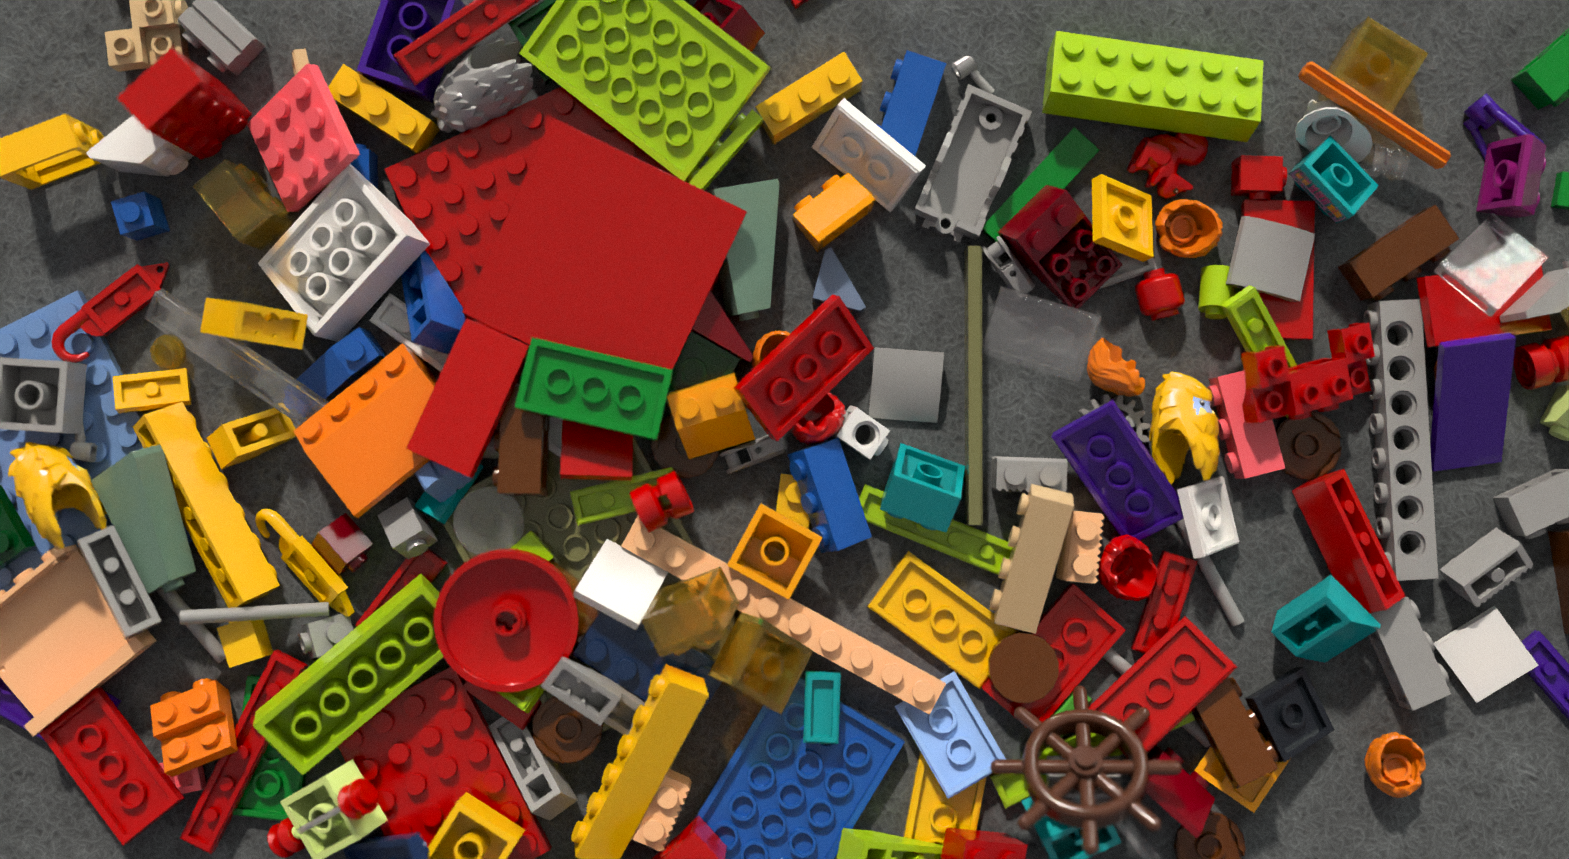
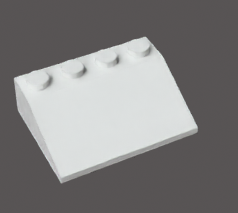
[258,164,430,342]

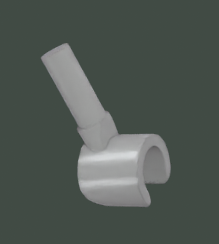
[951,56,995,94]
[70,423,97,462]

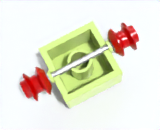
[267,759,388,859]

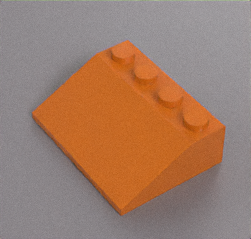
[293,343,437,518]

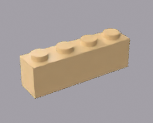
[989,484,1074,634]

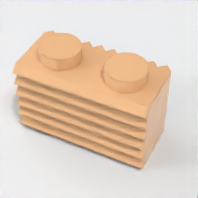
[1056,510,1105,584]
[632,769,692,851]

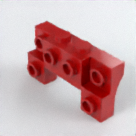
[1241,322,1375,423]

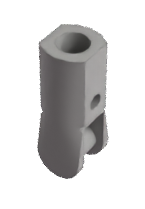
[982,235,1035,298]
[720,435,785,474]

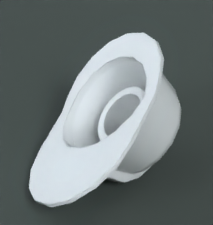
[1295,99,1373,163]

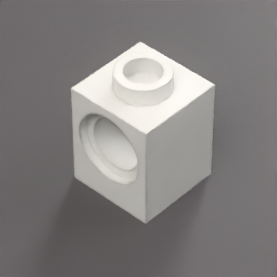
[834,405,890,459]

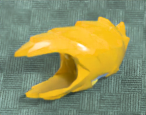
[1149,371,1220,485]
[8,442,107,549]

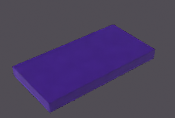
[1430,332,1516,472]
[1051,400,1184,540]

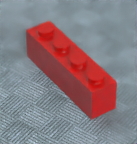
[1292,469,1405,613]

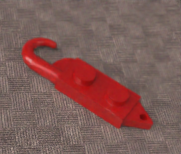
[51,262,170,363]

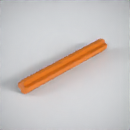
[1298,61,1451,169]

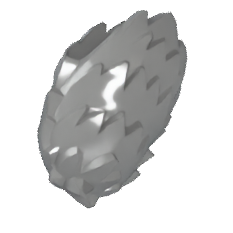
[431,38,533,133]

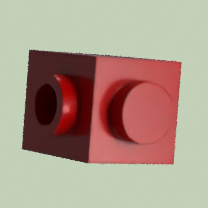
[1231,155,1287,200]

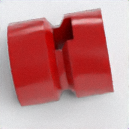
[1513,335,1569,390]
[630,470,695,533]

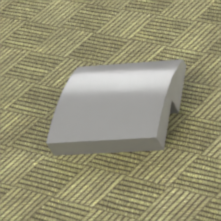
[1226,216,1315,302]
[868,347,944,423]

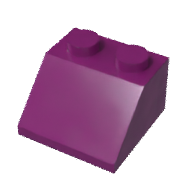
[1476,134,1546,218]

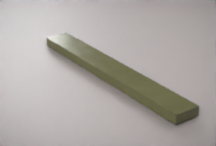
[964,246,983,525]

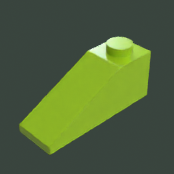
[836,828,943,859]

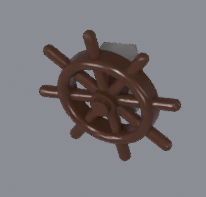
[990,686,1182,855]

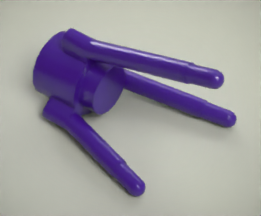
[1463,93,1544,161]

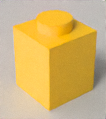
[217,620,273,668]

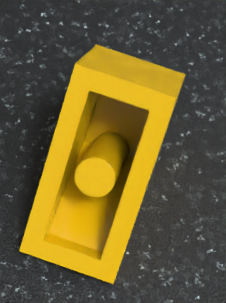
[206,405,296,469]

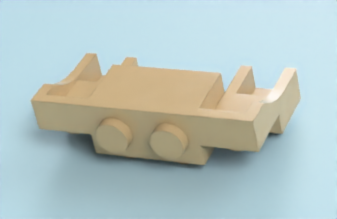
[105,0,190,72]

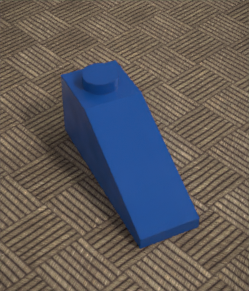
[401,250,465,355]
[284,327,387,418]

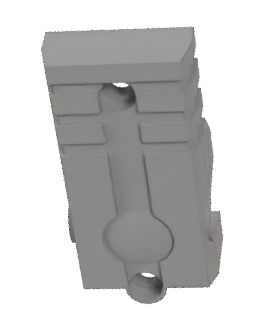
[913,84,1032,243]

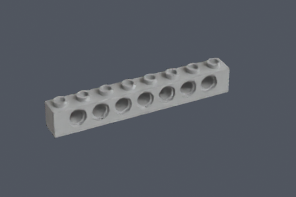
[1363,299,1438,581]

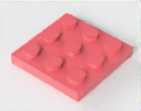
[247,64,360,212]

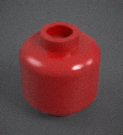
[1135,268,1185,321]

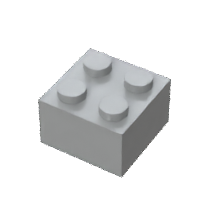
[0,357,87,434]

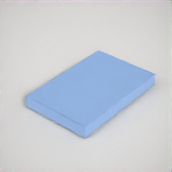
[894,671,1006,799]

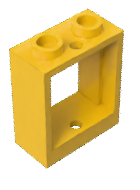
[0,114,105,190]
[200,298,308,350]

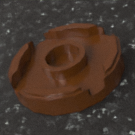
[1275,412,1342,480]
[651,413,719,479]
[988,632,1059,703]
[533,695,603,763]
[1174,811,1246,859]

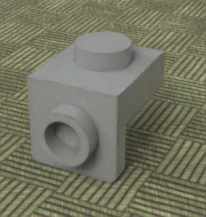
[298,614,354,659]

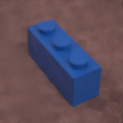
[876,50,946,156]
[788,438,872,553]

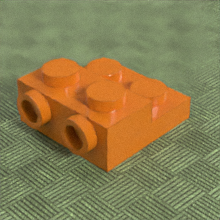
[150,678,238,777]

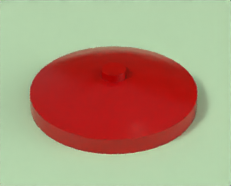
[434,549,580,692]

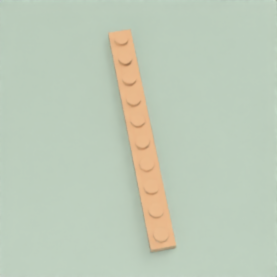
[621,515,946,715]

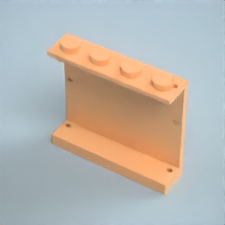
[0,544,157,736]

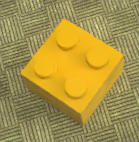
[428,792,525,859]

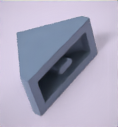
[812,247,866,314]

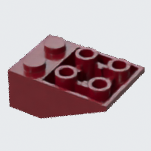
[997,185,1123,313]

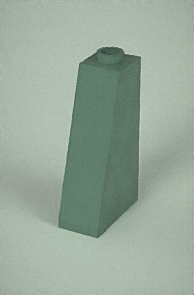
[708,179,779,321]
[91,444,196,594]

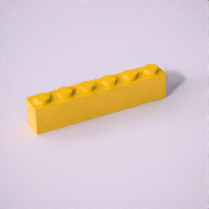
[133,402,280,608]
[571,664,709,859]

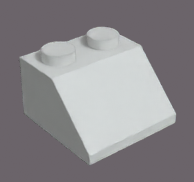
[86,115,194,177]

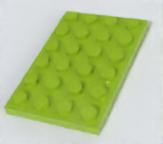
[519,0,771,182]

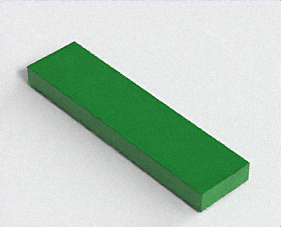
[982,127,1099,243]

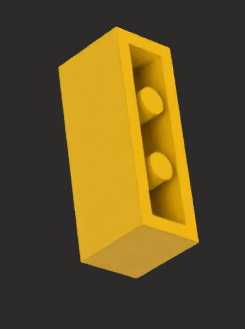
[755,52,863,144]
[328,64,440,154]

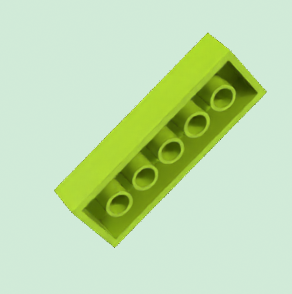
[1042,31,1264,142]
[253,573,443,775]

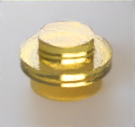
[150,334,186,369]

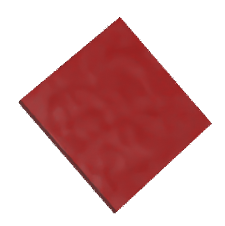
[462,118,747,370]

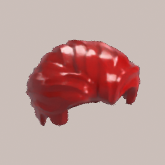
[790,392,846,444]
[1098,534,1158,601]

